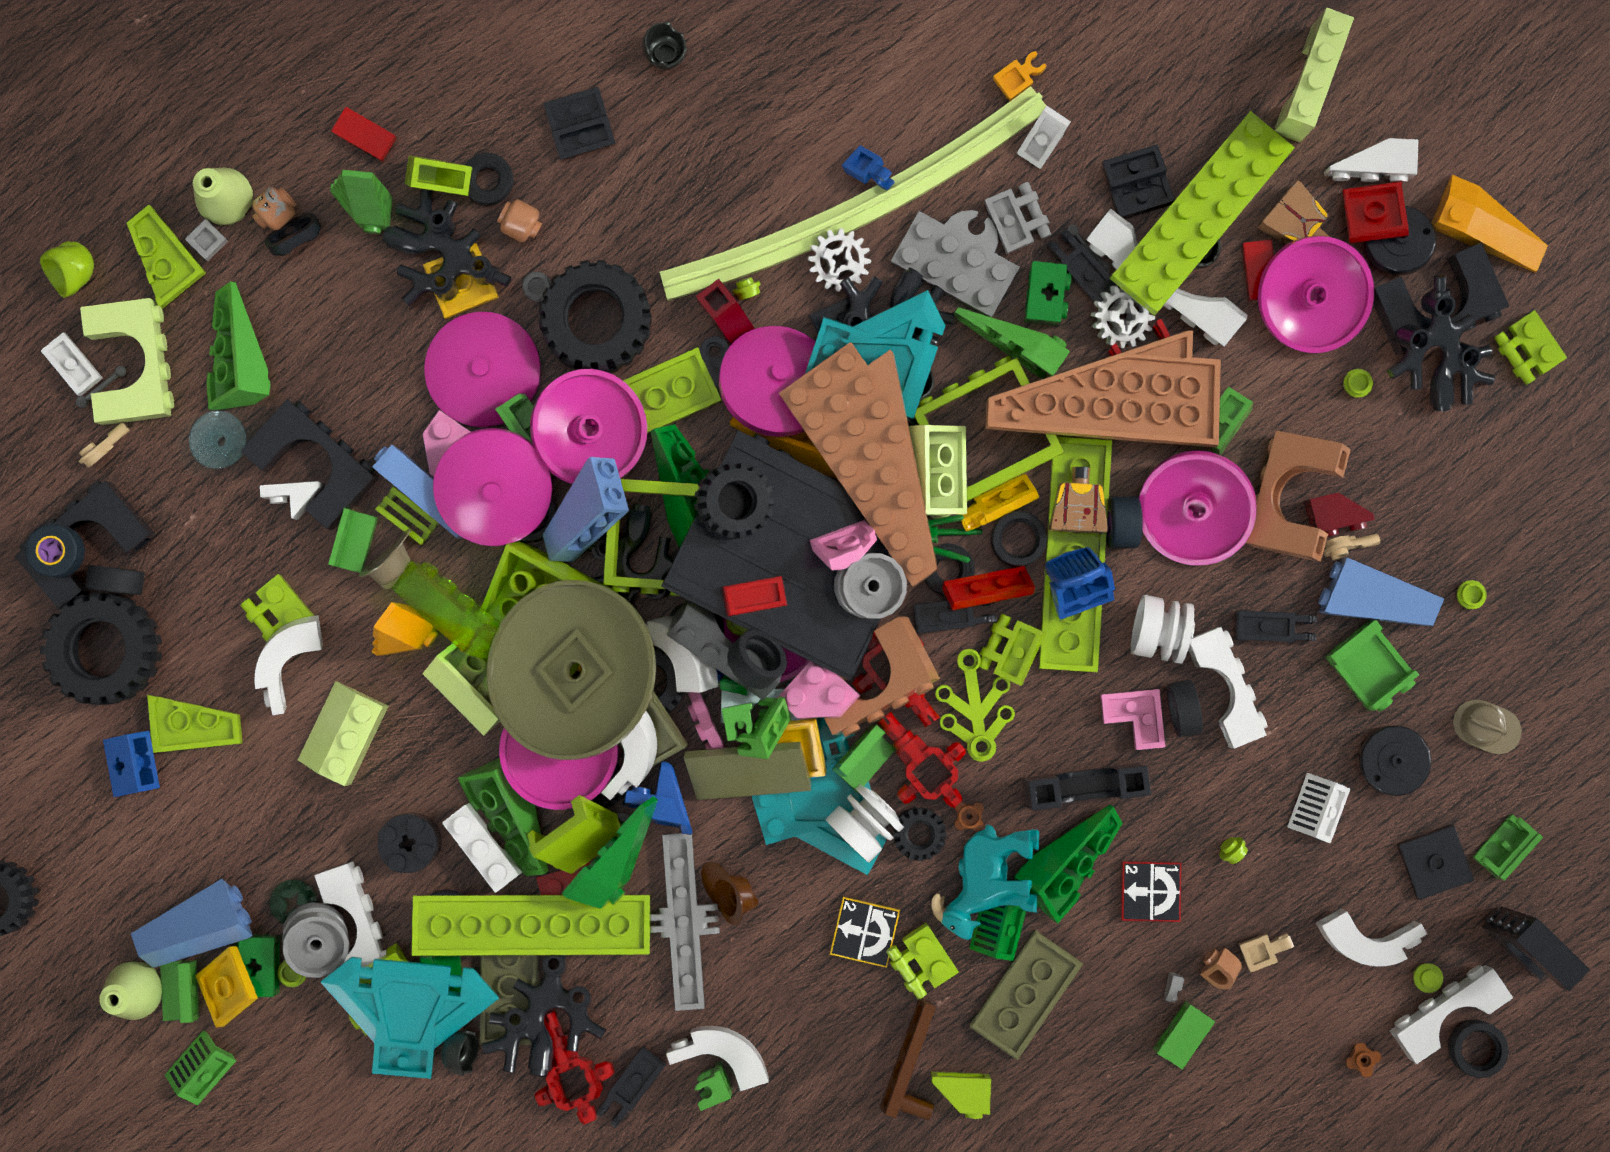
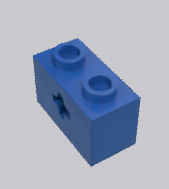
[103,731,160,797]

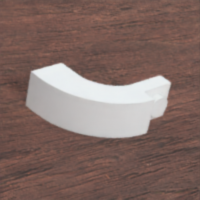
[255,615,323,715]
[645,616,718,693]
[601,711,657,800]
[1316,909,1427,966]
[666,1026,769,1091]

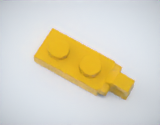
[958,474,1039,532]

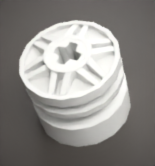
[1131,595,1195,664]
[825,784,904,863]

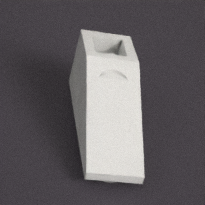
[1324,138,1418,184]

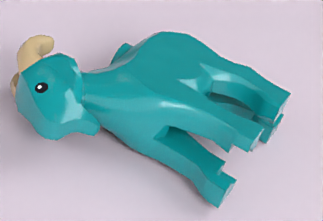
[931,824,1039,940]

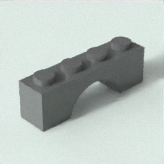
[667,600,782,700]

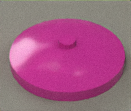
[1258,236,1374,353]
[424,312,541,428]
[719,326,816,437]
[530,369,647,484]
[433,428,552,546]
[1139,451,1257,566]
[499,728,619,810]

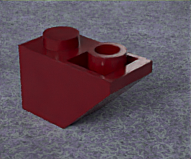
[696,279,755,345]
[1304,492,1375,537]

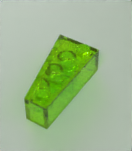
[392,561,501,661]

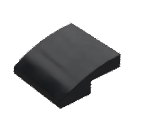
[543,86,615,160]
[1102,144,1175,219]

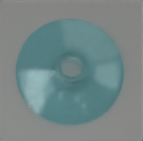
[189,411,246,469]

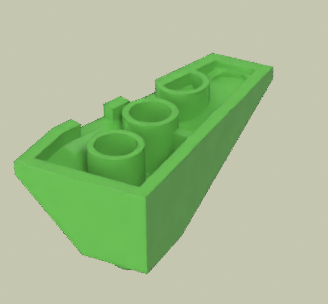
[206,281,270,410]

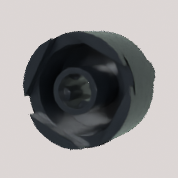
[377,812,442,873]

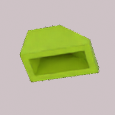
[405,155,472,196]
[931,1071,991,1119]

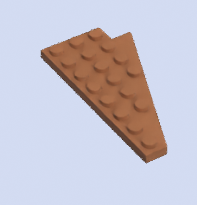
[985,330,1221,447]
[779,342,938,587]

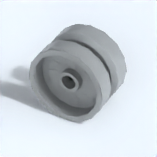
[834,553,907,618]
[282,902,349,978]

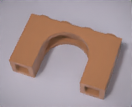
[1246,431,1351,562]
[824,617,940,737]

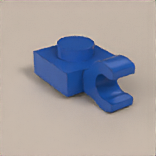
[842,145,895,191]

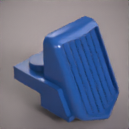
[1045,547,1115,620]
[622,761,693,835]

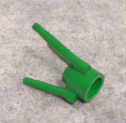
[928,515,983,563]

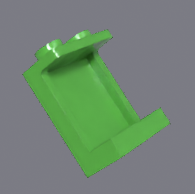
[1324,620,1419,712]

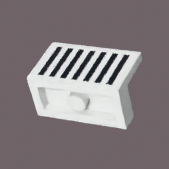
[1287,773,1350,843]

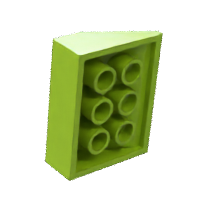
[476,541,619,675]

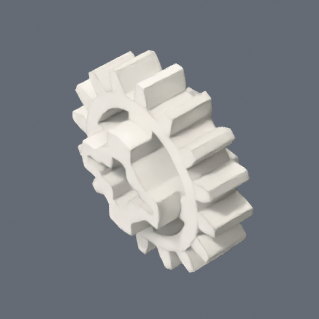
[808,228,871,292]
[1091,286,1155,348]

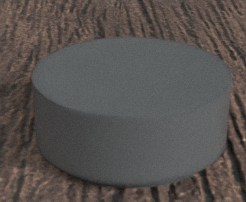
[522,272,552,302]

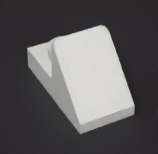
[1017,106,1071,169]
[260,481,324,520]

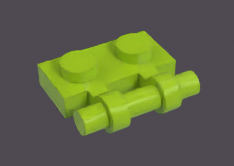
[1493,310,1567,385]
[240,574,314,642]
[979,613,1046,686]
[886,923,959,999]

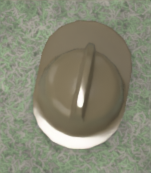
[359,528,411,589]
[1453,699,1522,755]

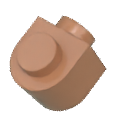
[1200,948,1242,990]

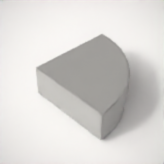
[1163,972,1184,1003]

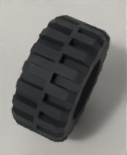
[538,260,652,373]
[40,593,162,705]

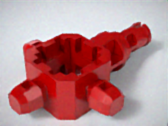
[852,633,940,728]
[877,711,966,808]
[534,1011,615,1125]

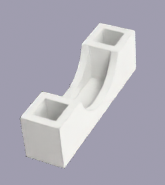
[1188,627,1267,749]
[314,862,387,967]
[1389,965,1513,1064]

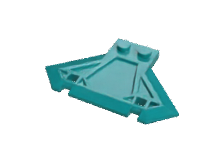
[805,290,945,419]
[752,717,886,875]
[321,957,499,1079]

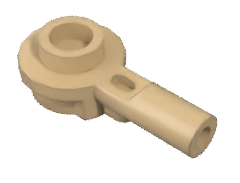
[78,422,130,468]
[1323,533,1380,560]

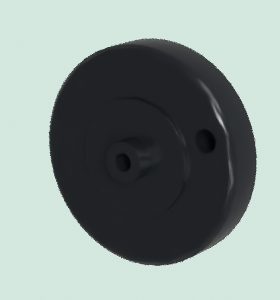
[1364,206,1436,276]
[1359,726,1431,796]

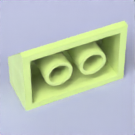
[909,425,967,515]
[423,628,500,736]
[298,681,389,786]

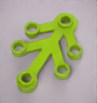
[935,649,1015,762]

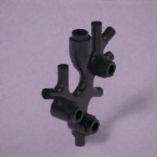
[382,189,511,306]
[838,267,954,345]
[1387,275,1495,411]
[586,503,673,612]
[482,955,607,1077]

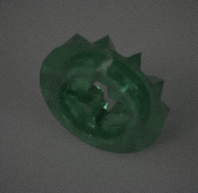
[269,879,317,924]

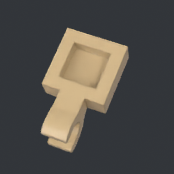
[1239,933,1294,973]

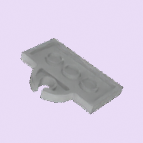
[891,210,1020,317]

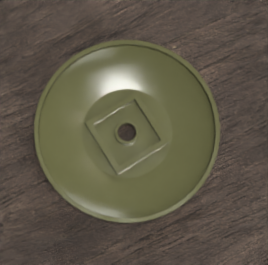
[487,580,656,760]

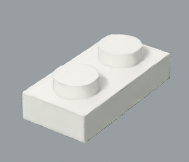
[41,332,103,396]

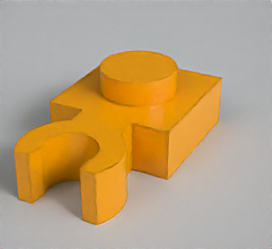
[992,51,1047,102]

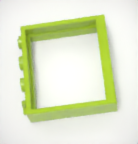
[915,356,1065,502]
[603,479,700,596]

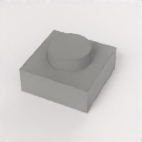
[185,219,228,261]

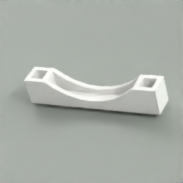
[1087,209,1248,346]

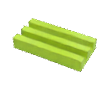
[375,487,439,545]

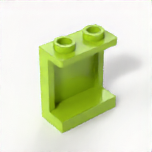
[527,795,620,874]

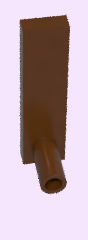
[880,998,936,1120]

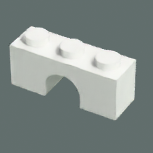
[442,803,522,893]

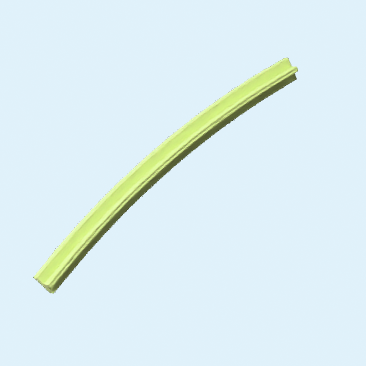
[660,86,1046,301]

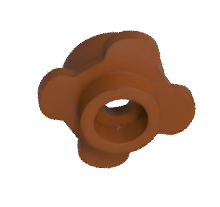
[955,802,984,831]
[1346,1042,1381,1077]

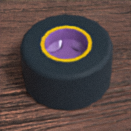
[1106,497,1143,549]
[25,524,85,578]

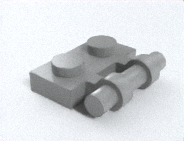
[984,182,1052,254]

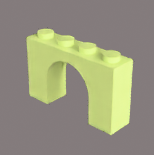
[1274,8,1354,143]
[80,298,174,425]

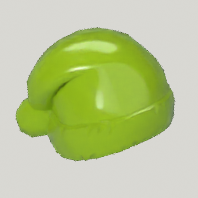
[40,241,94,298]

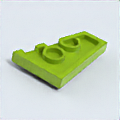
[127,205,206,309]
[147,695,243,753]

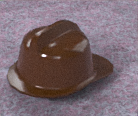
[701,861,758,925]

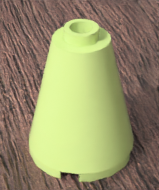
[193,167,253,225]
[100,961,162,1020]

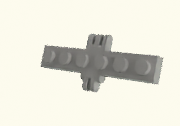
[650,833,720,1011]

